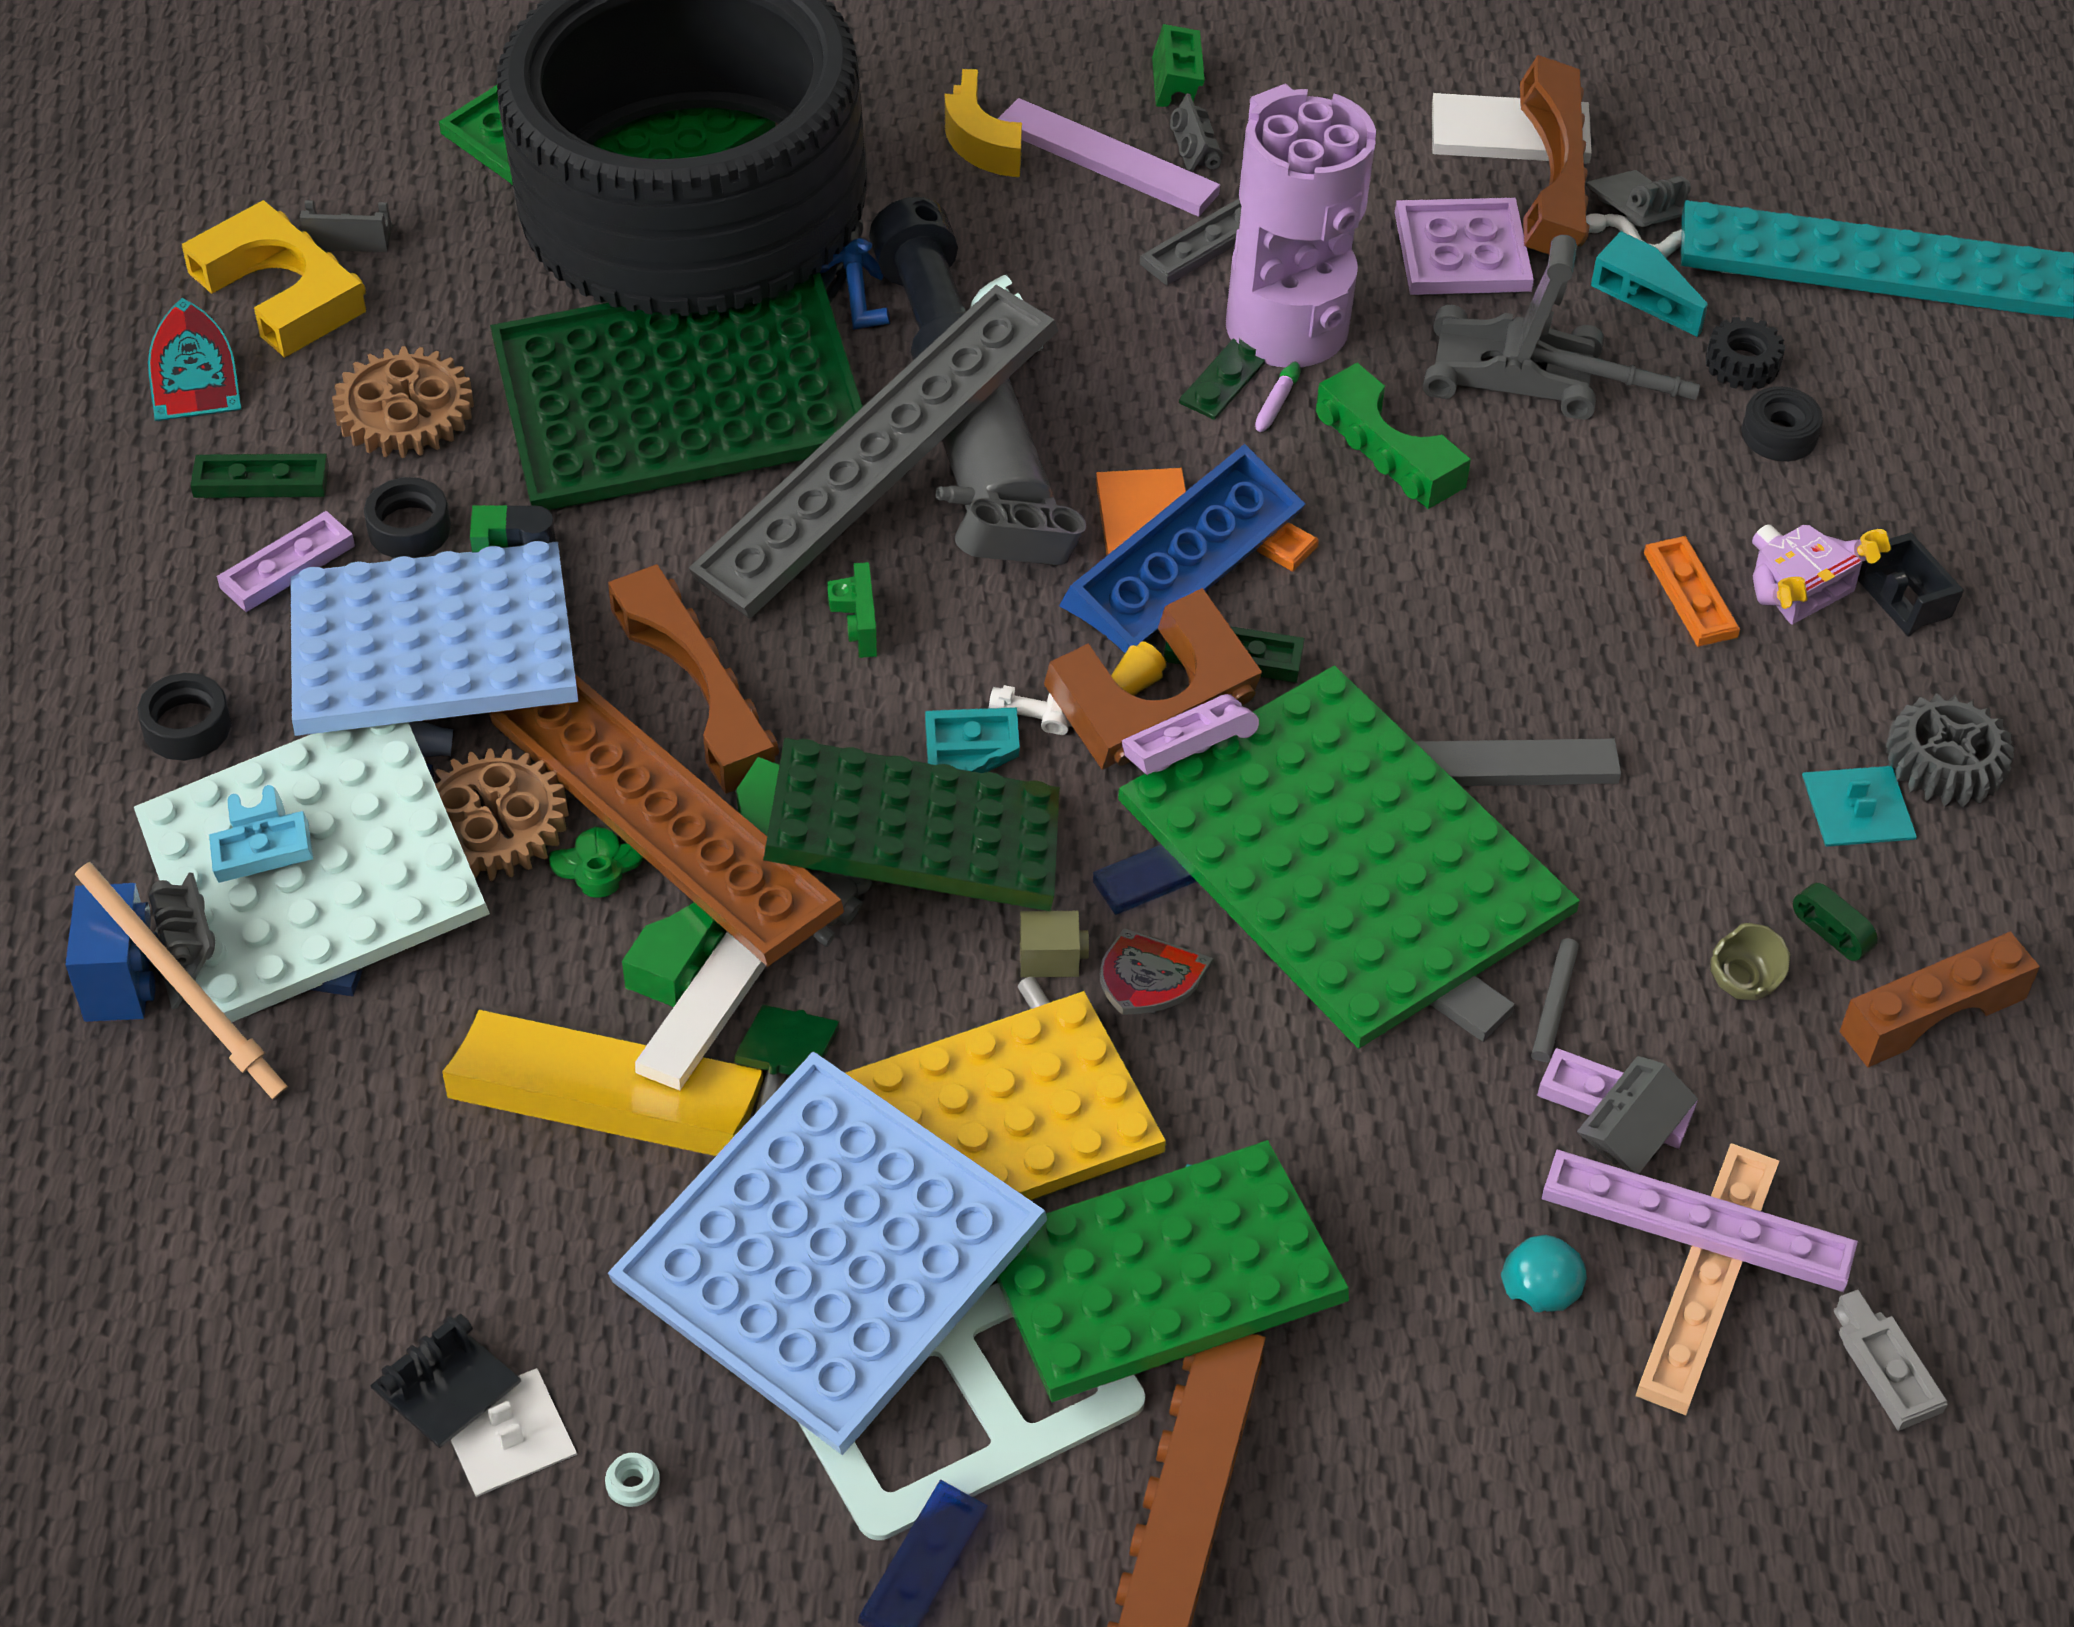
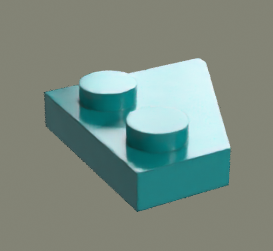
[925,707,1020,773]

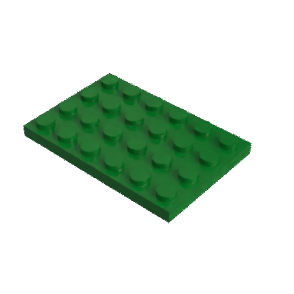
[996,1140,1349,1403]

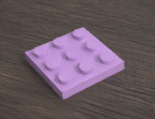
[1395,198,1534,295]

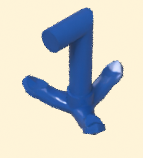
[820,238,890,330]

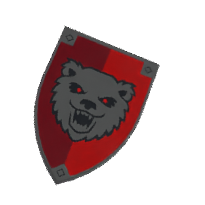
[1099,928,1214,1015]

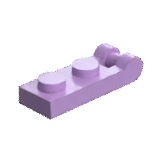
[1122,694,1259,775]

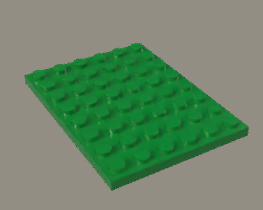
[1118,665,1580,1049]

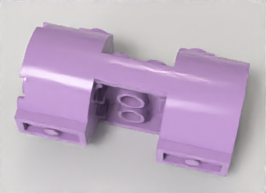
[1226,83,1376,368]

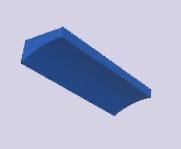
[1059,444,1306,653]

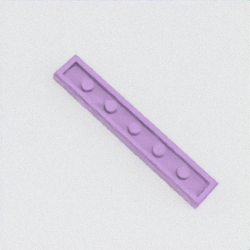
[998,98,1220,217]
[1542,1150,1858,1292]

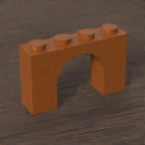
[1044,588,1262,770]

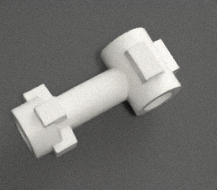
[988,685,1072,735]

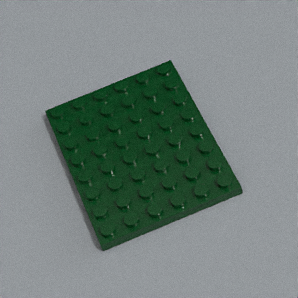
[490,272,863,510]

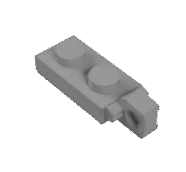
[1834,1290,1948,1431]

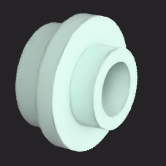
[605,1453,660,1507]

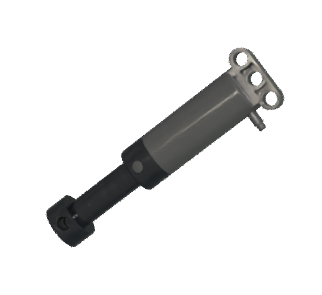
[869,197,1086,565]

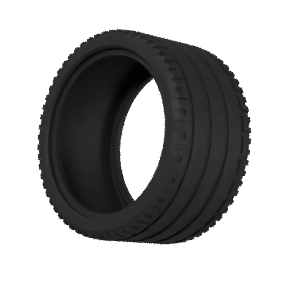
[497,0,867,316]

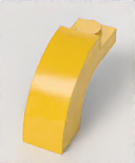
[945,69,1022,177]

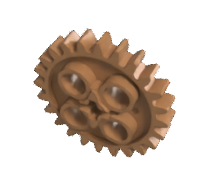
[332,346,474,458]
[435,748,569,881]

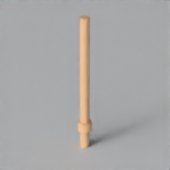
[75,862,288,1100]

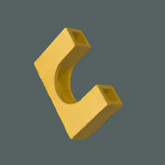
[182,200,366,358]

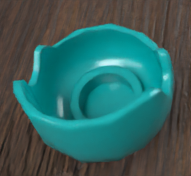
[1501,1235,1587,1313]

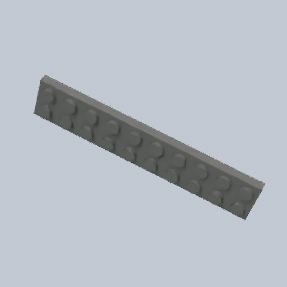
[689,284,1059,619]

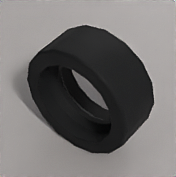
[364,477,451,558]
[137,672,231,761]

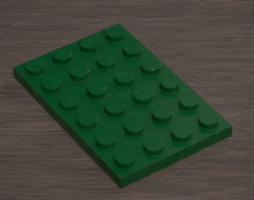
[763,738,1060,911]

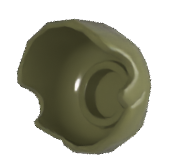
[1710,923,1791,1000]

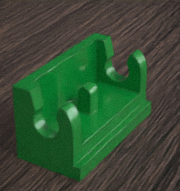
[1152,24,1205,107]

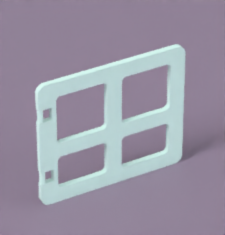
[798,1283,1145,1540]

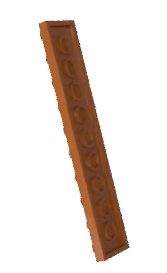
[489,674,844,967]

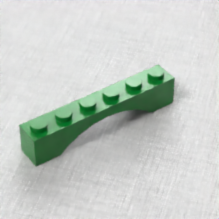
[622,757,779,1007]

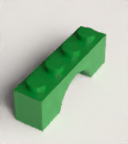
[1316,363,1471,509]

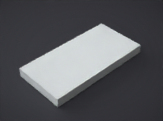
[1432,93,1591,163]

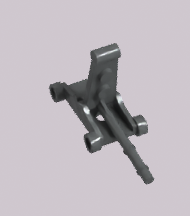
[1423,235,1700,420]

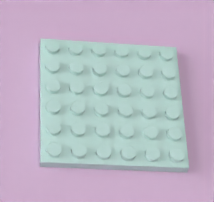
[134,722,490,1022]

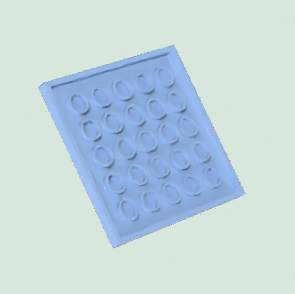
[291,541,578,736]
[608,1051,1047,1455]

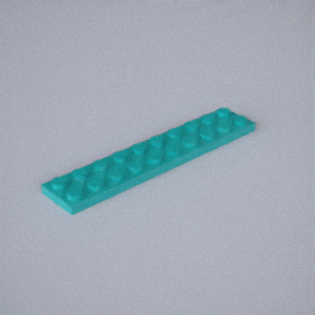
[1681,200,2074,319]

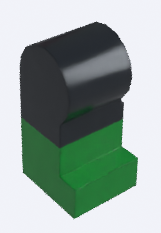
[470,505,556,553]

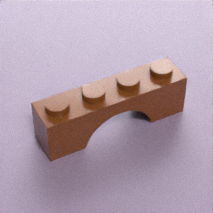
[1839,931,2040,1068]

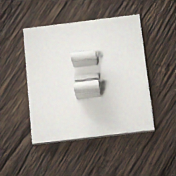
[451,1368,577,1497]

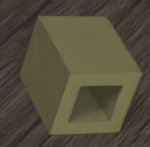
[1020,911,1089,977]

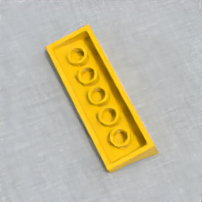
[442,1010,763,1156]

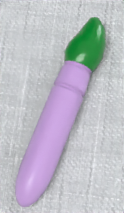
[1255,361,1301,432]

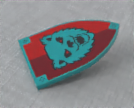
[148,298,241,421]

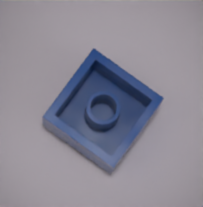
[65,883,159,1022]

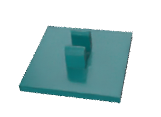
[1802,766,1917,847]

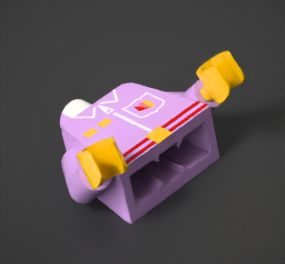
[1752,525,1891,624]

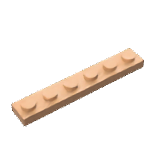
[1636,1143,1779,1415]

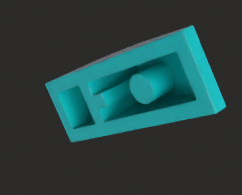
[1591,231,1708,337]

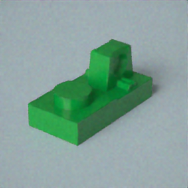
[828,562,877,658]

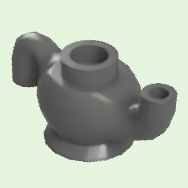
[813,871,872,947]

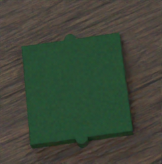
[735,1004,839,1075]

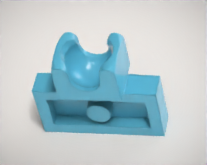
[209,785,313,883]

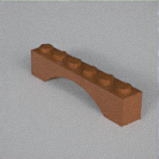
[1520,55,1590,255]
[608,564,779,794]

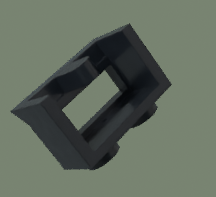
[1858,532,1964,636]

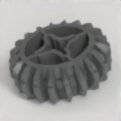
[1886,693,2014,807]

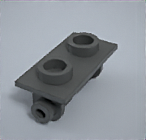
[1170,93,1223,172]

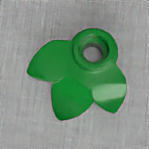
[549,827,644,898]

